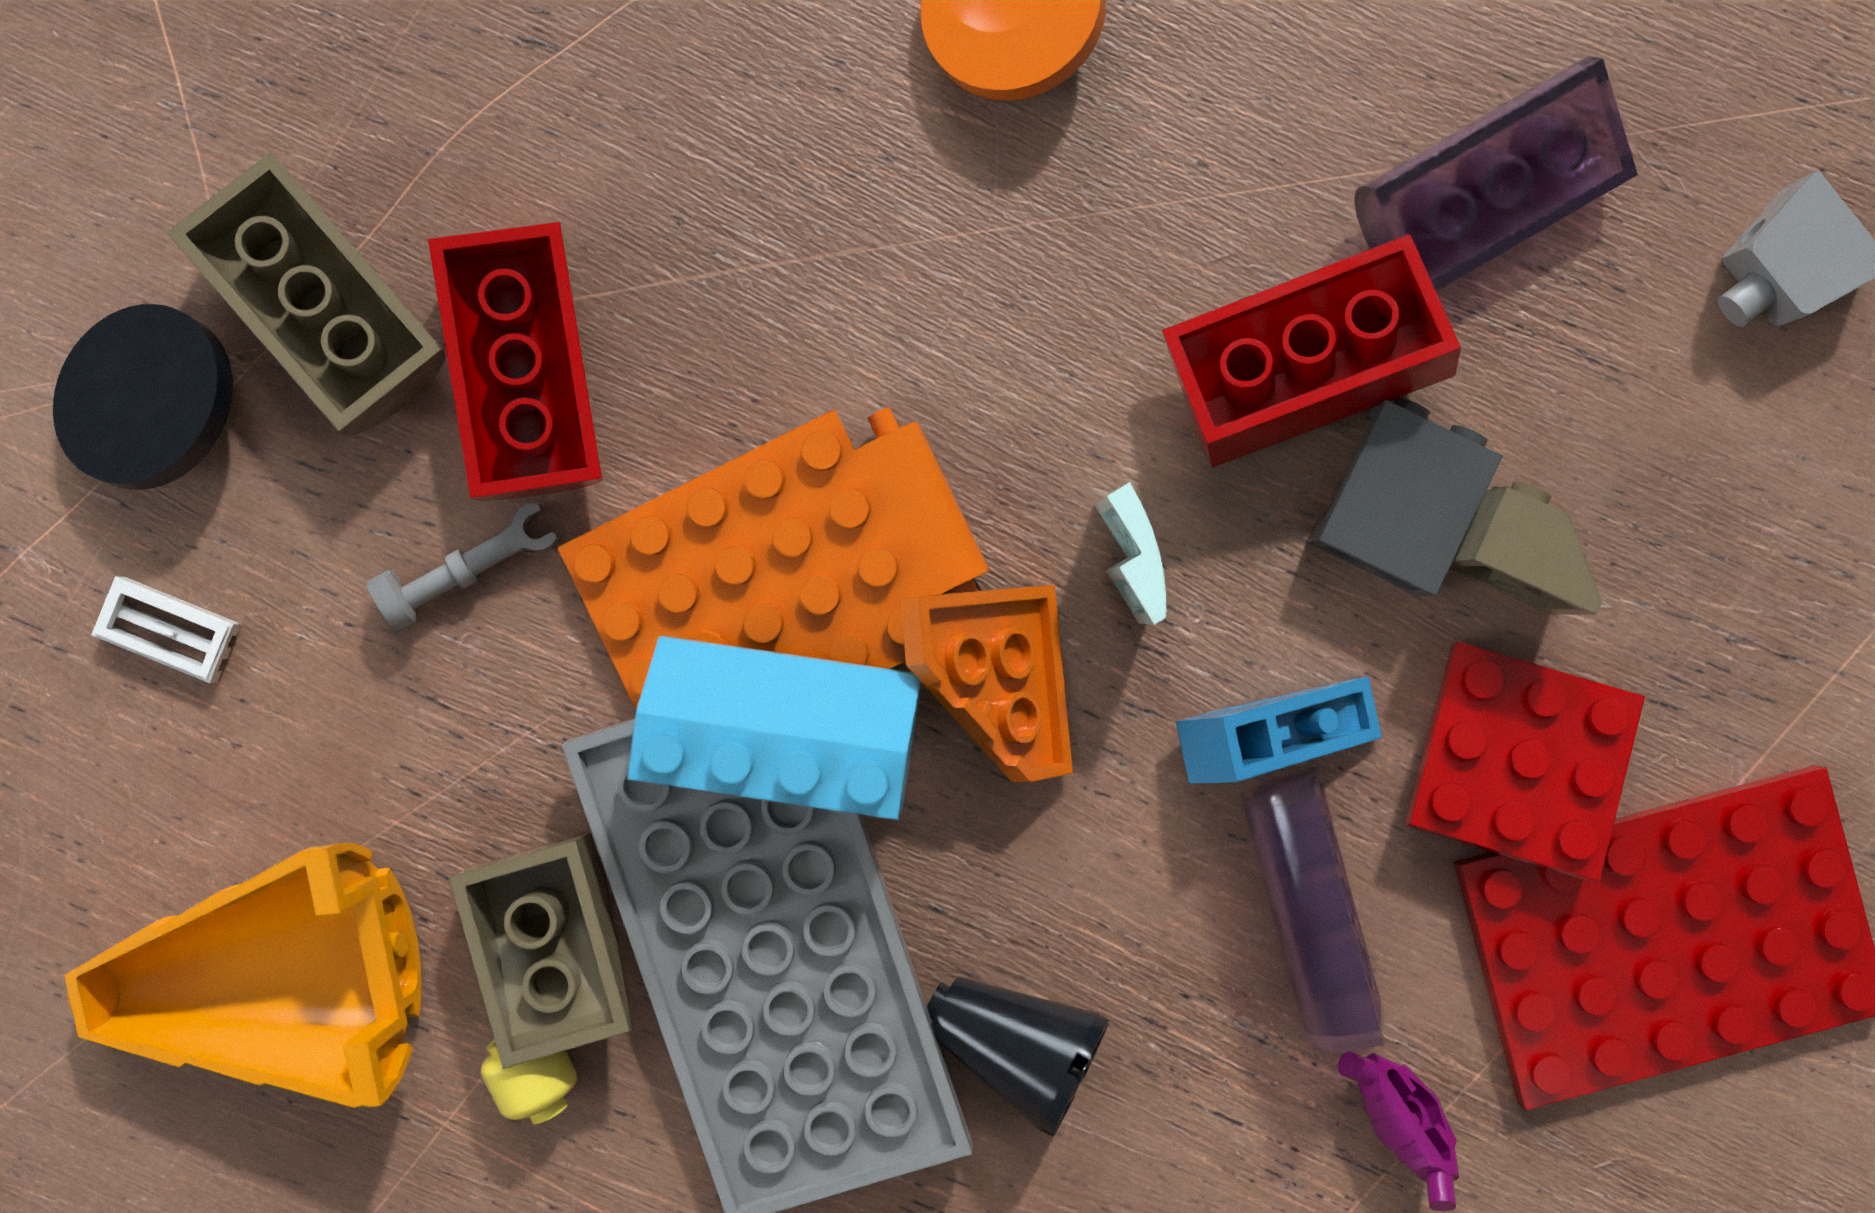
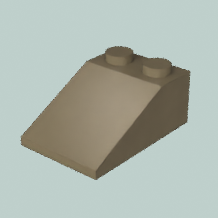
[449,833,632,1068]

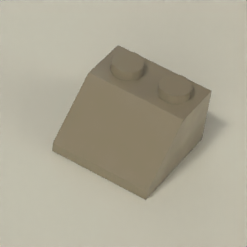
[1449,482,1602,615]

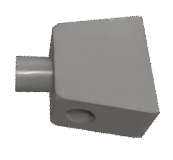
[1718,170,1875,327]

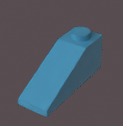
[1175,676,1382,784]

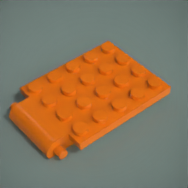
[557,407,990,710]

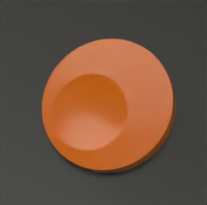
[920,0,1107,101]

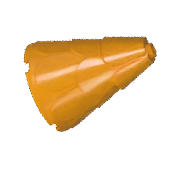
[64,843,422,1108]

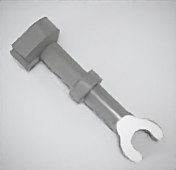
[366,503,560,633]

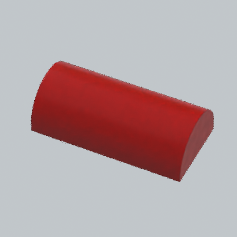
[428,222,603,501]

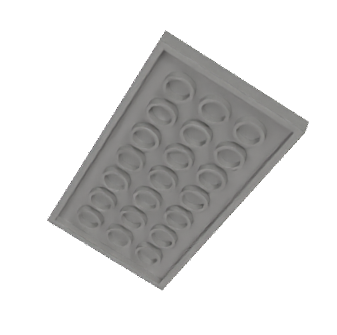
[561,718,973,1213]

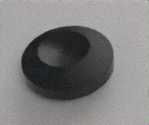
[53,304,233,490]

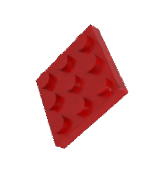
[1404,642,1645,882]

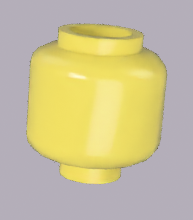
[481,1039,577,1125]

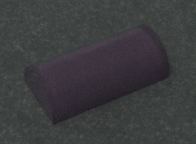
[1354,56,1638,291]
[1240,767,1385,1052]

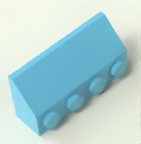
[628,636,921,820]

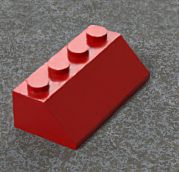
[1162,234,1461,468]

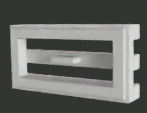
[91,576,242,683]

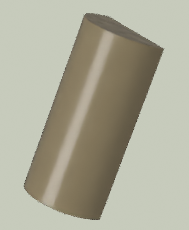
[166,152,445,435]

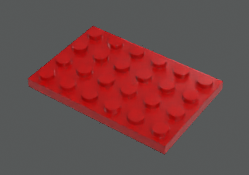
[1454,765,1875,1110]

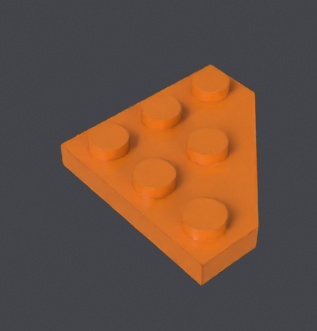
[900,585,1073,782]

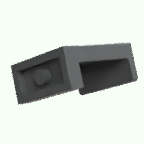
[1306,397,1503,596]

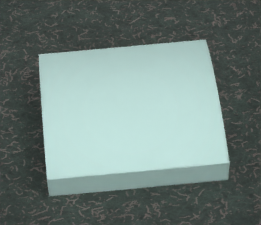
[1094,482,1166,625]

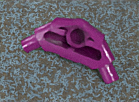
[1338,1051,1459,1212]

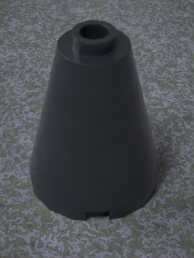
[927,977,1110,1137]

